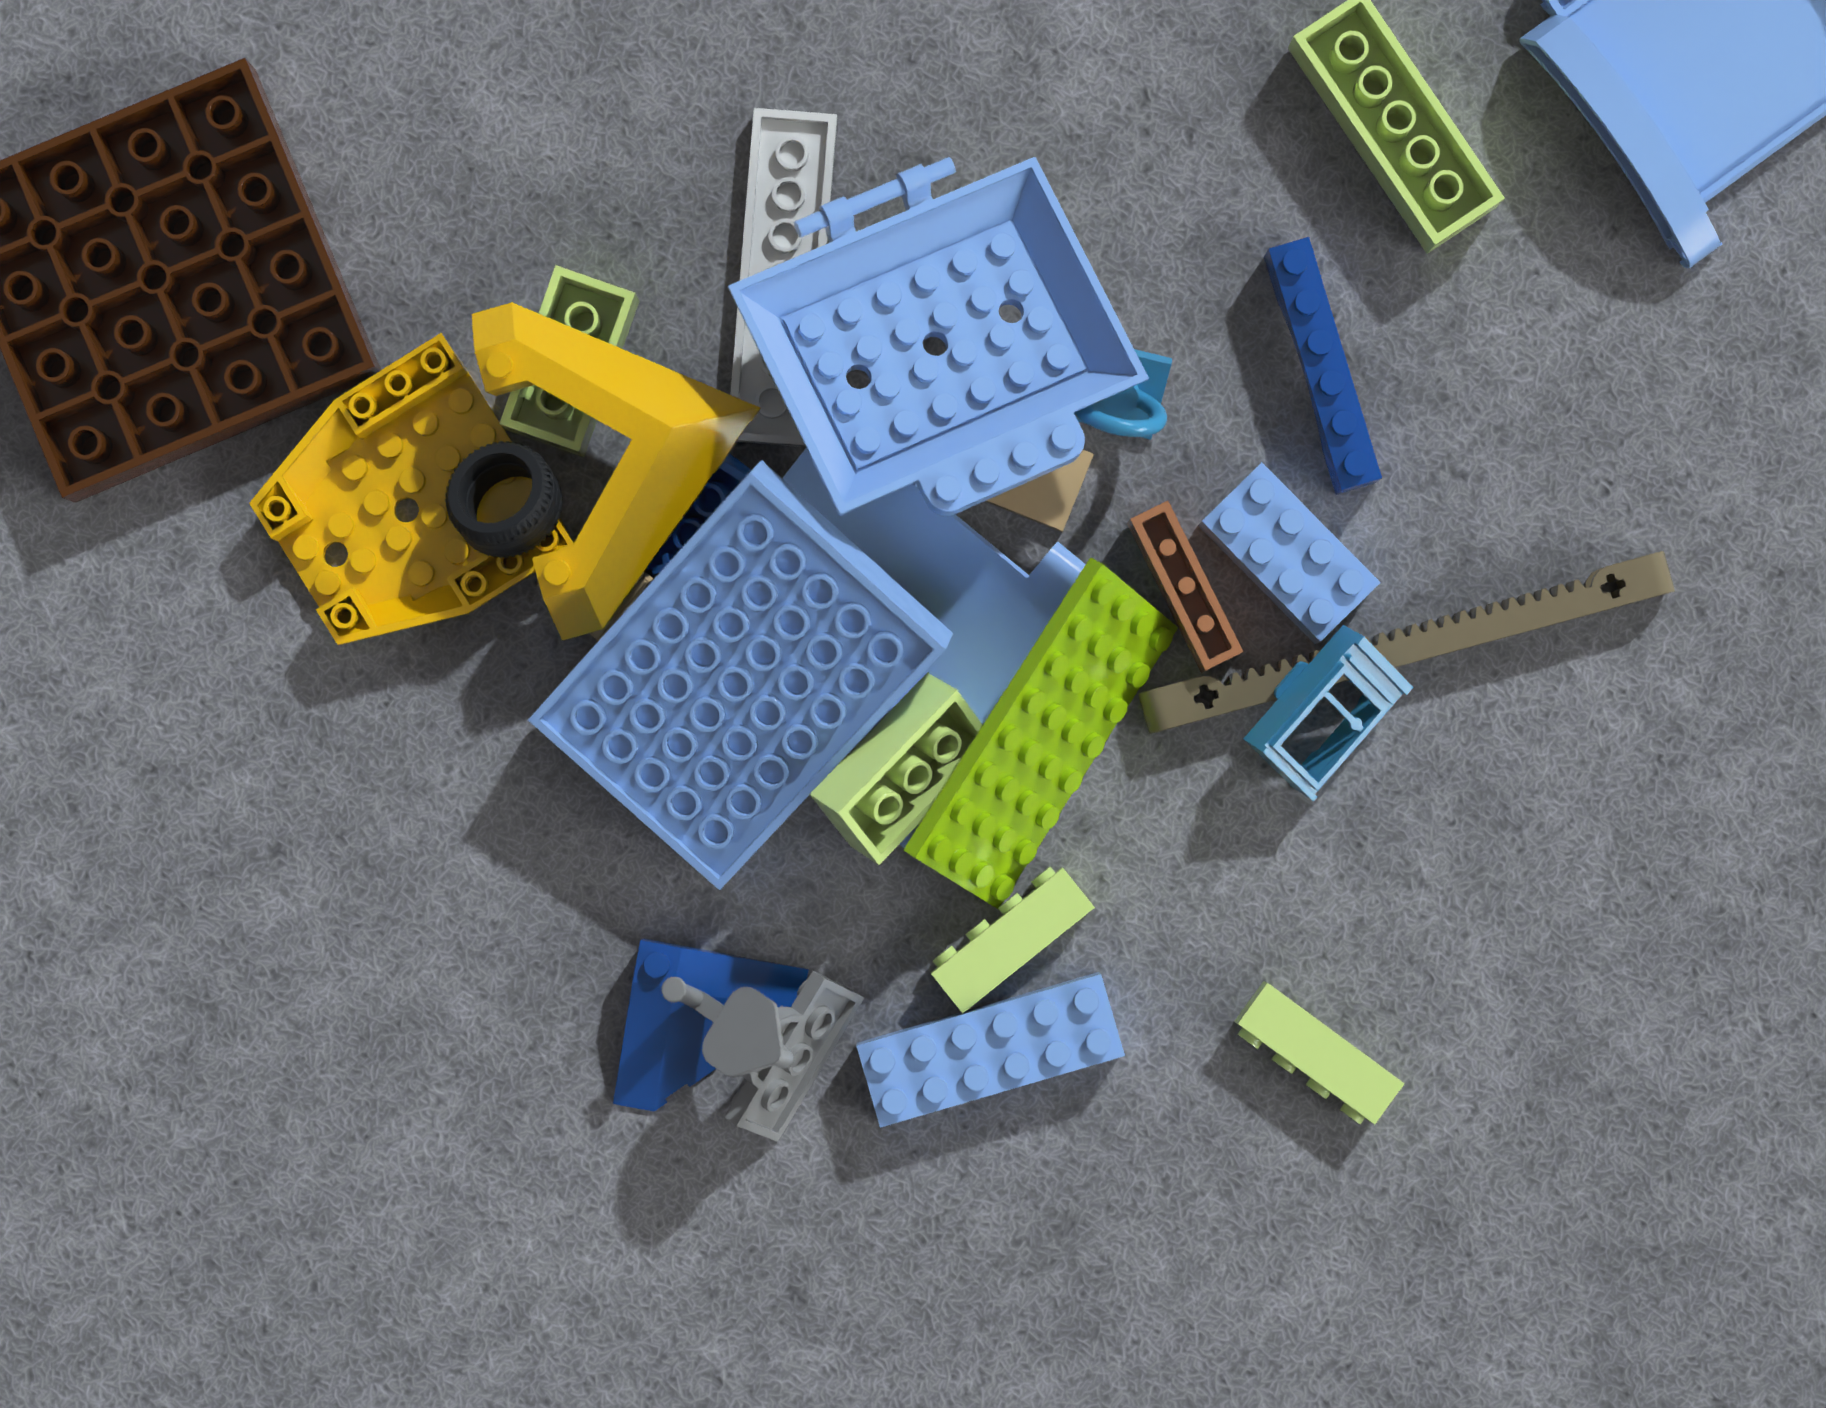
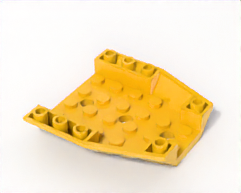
[249,333,574,645]

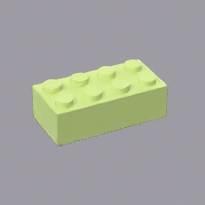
[499,265,639,457]
[809,673,983,865]

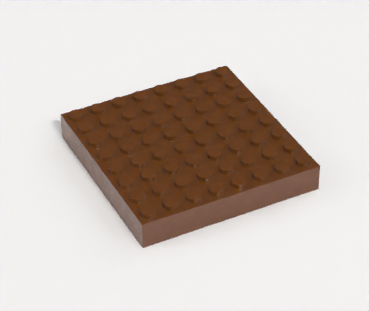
[0,58,381,503]

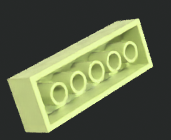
[1288,0,1505,254]

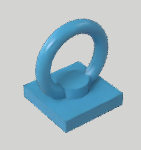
[1074,349,1172,440]

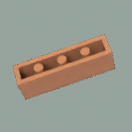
[1127,500,1243,673]

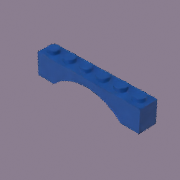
[1264,237,1382,495]

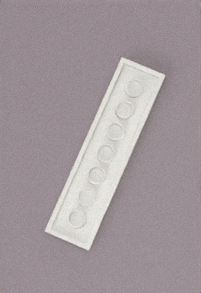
[730,108,837,447]

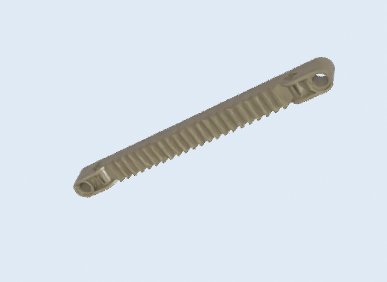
[1138,551,1675,734]

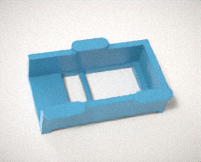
[1243,625,1413,801]

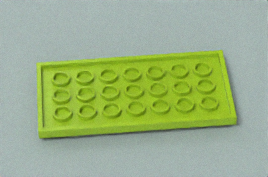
[903,557,1178,910]

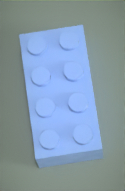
[1198,462,1381,644]

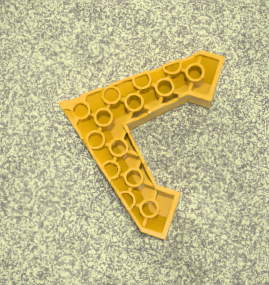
[472,302,761,641]

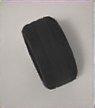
[445,441,563,558]

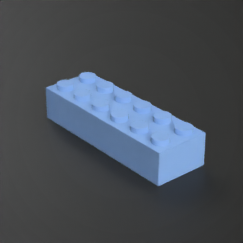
[856,972,1125,1128]

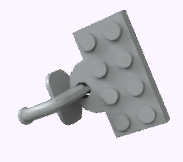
[662,971,865,1142]

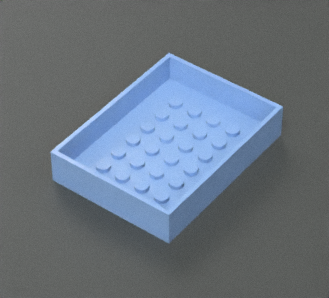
[528,460,953,890]

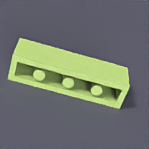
[931,866,1095,1013]
[1234,981,1405,1125]

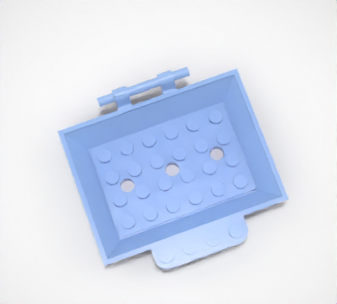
[728,157,1149,516]

